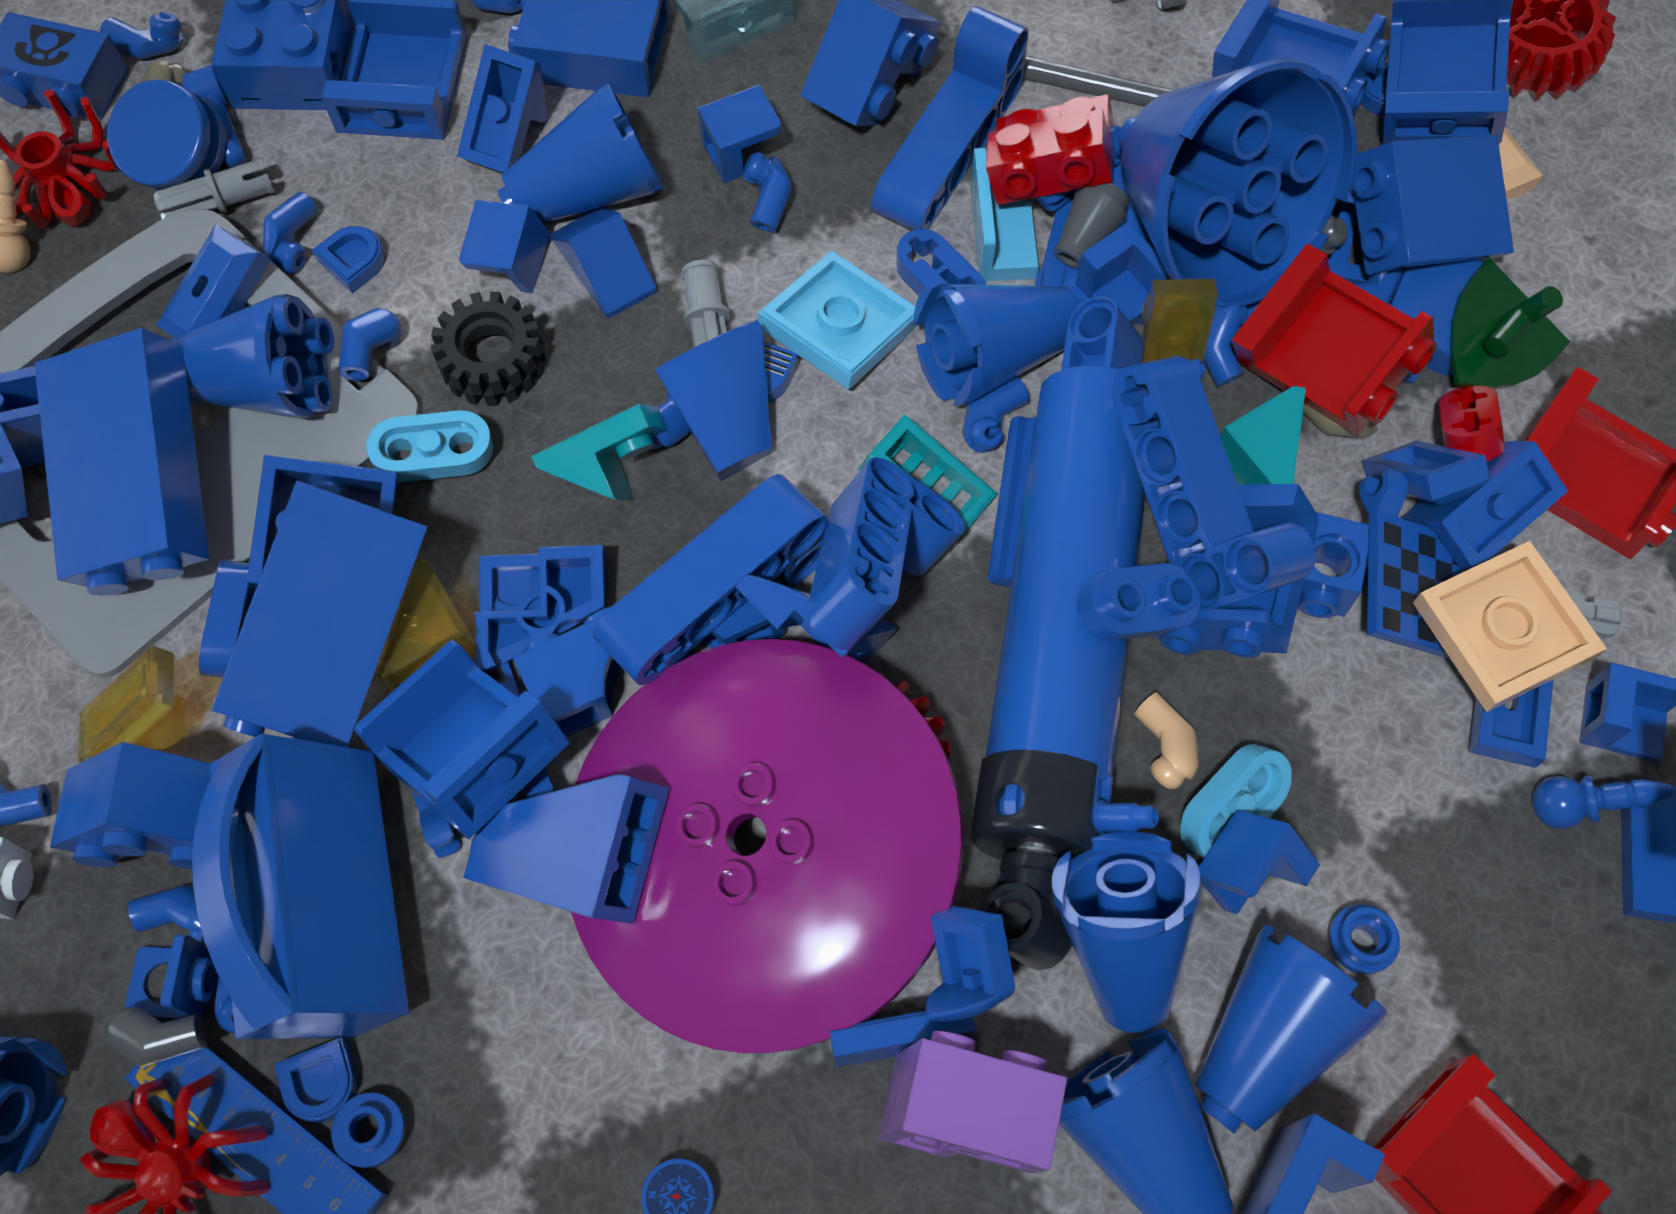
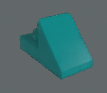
[531,404,668,500]

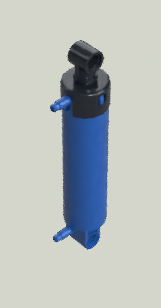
[970,296,1206,970]

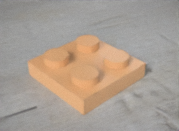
[1413,541,1607,712]

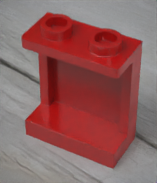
[1231,243,1437,437]
[1525,366,1676,560]
[1373,1054,1612,1214]

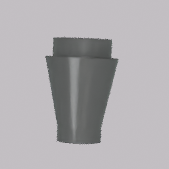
[1053,182,1129,270]

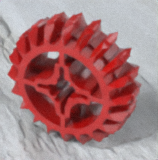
[1507,0,1616,101]

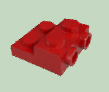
[985,94,1113,205]

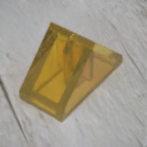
[374,558,475,695]

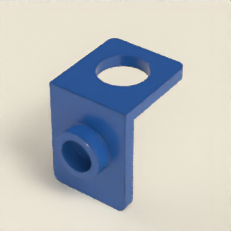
[124,934,218,1020]

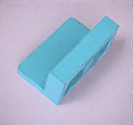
[970,148,1039,281]

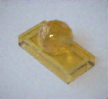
[1141,278,1218,364]
[77,646,190,764]

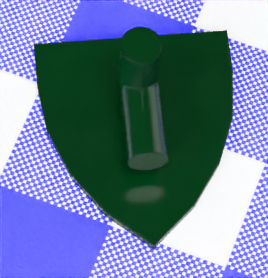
[1450,258,1570,388]

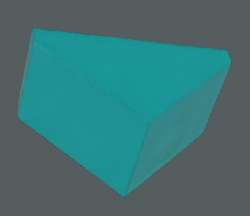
[1221,386,1306,485]

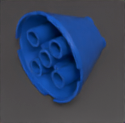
[1118,59,1357,308]

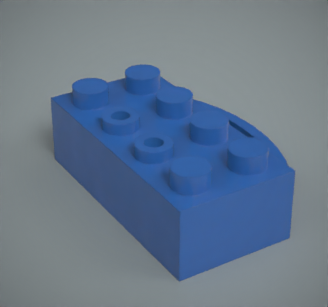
[192,734,409,1039]

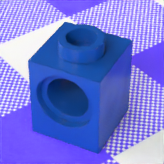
[1298,512,1369,618]

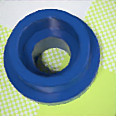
[1328,904,1400,975]
[331,1093,406,1168]

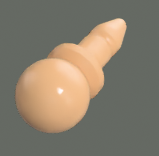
[0,160,31,274]

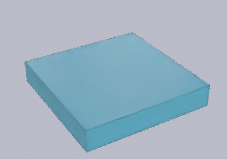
[757,250,916,390]

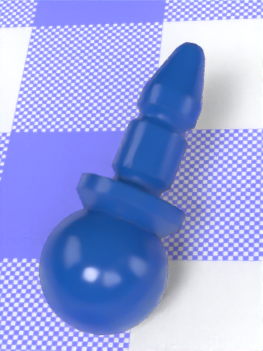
[1532,775,1674,829]

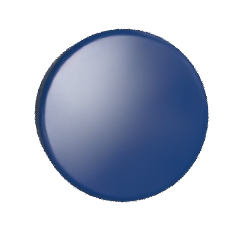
[107,80,226,191]

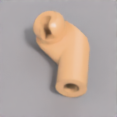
[1134,692,1199,789]

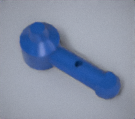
[181,65,247,168]

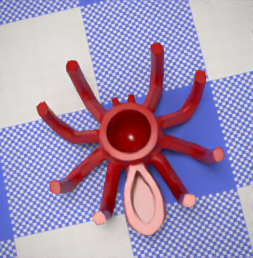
[0,89,118,229]
[79,1074,270,1214]

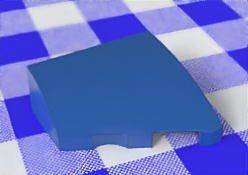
[655,320,773,482]
[475,545,607,672]
[735,574,897,664]

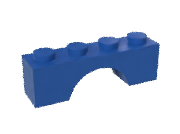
[512,601,785,738]

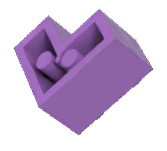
[877,1031,1067,1173]

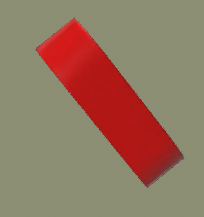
[1439,385,1505,462]

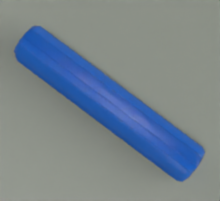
[988,416,1036,587]

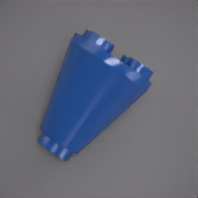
[170,294,334,418]

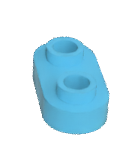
[366,410,493,482]
[1180,744,1292,858]

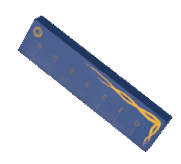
[124,1045,389,1214]

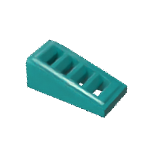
[858,414,997,539]

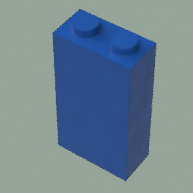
[34,328,209,596]
[211,480,427,747]

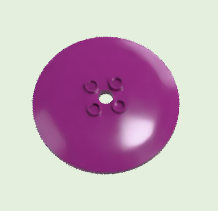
[571,639,964,1053]

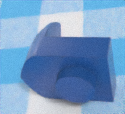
[926,906,1015,1022]

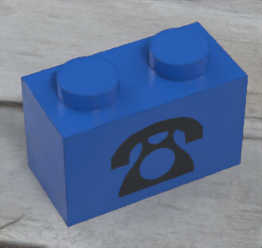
[0,12,129,120]

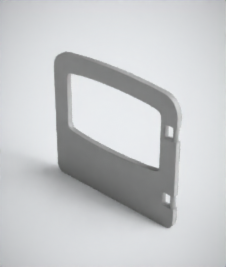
[0,208,420,678]

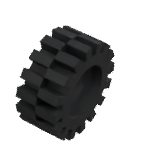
[431,291,546,407]

